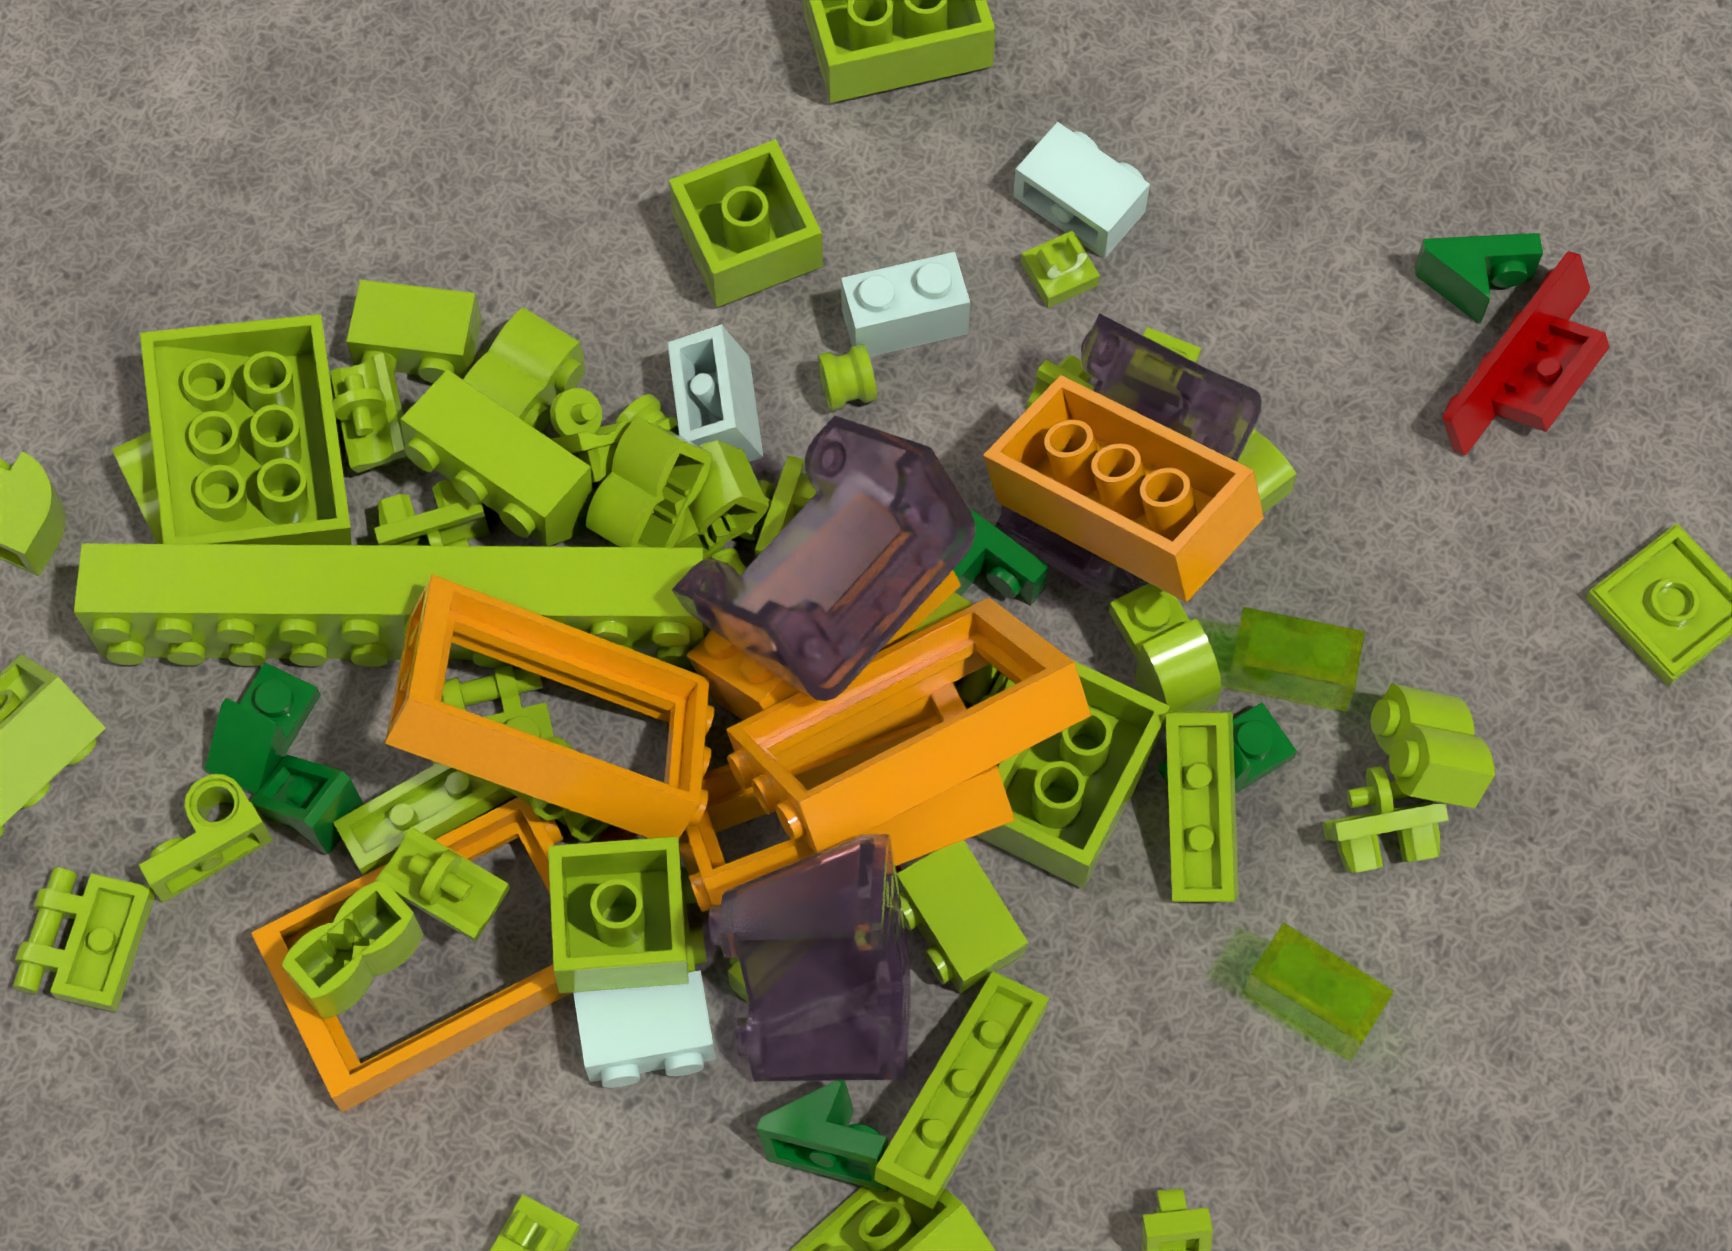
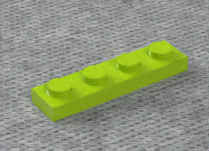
[874,970,1050,1209]

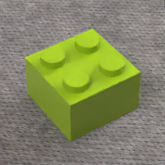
[668,139,823,308]
[548,836,689,993]

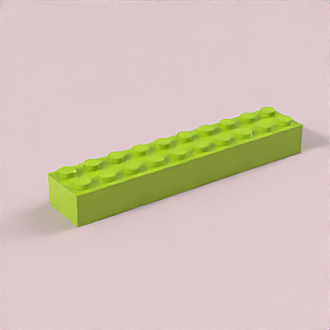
[74,543,709,669]

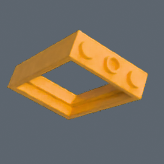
[385,574,714,838]
[726,597,1091,857]
[679,682,1015,932]
[251,797,571,1112]

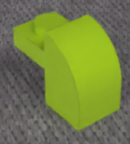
[0,451,66,577]
[1108,583,1221,729]

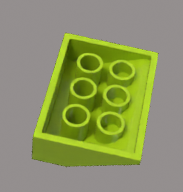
[139,314,352,545]

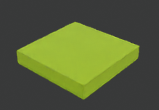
[1585,523,1732,687]

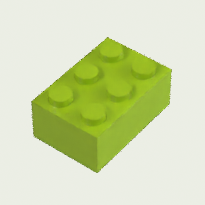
[802,0,996,103]
[976,660,1171,889]

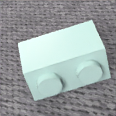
[1013,122,1150,259]
[841,252,970,357]
[667,324,764,462]
[573,970,716,1088]

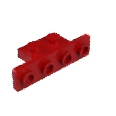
[1442,251,1610,455]

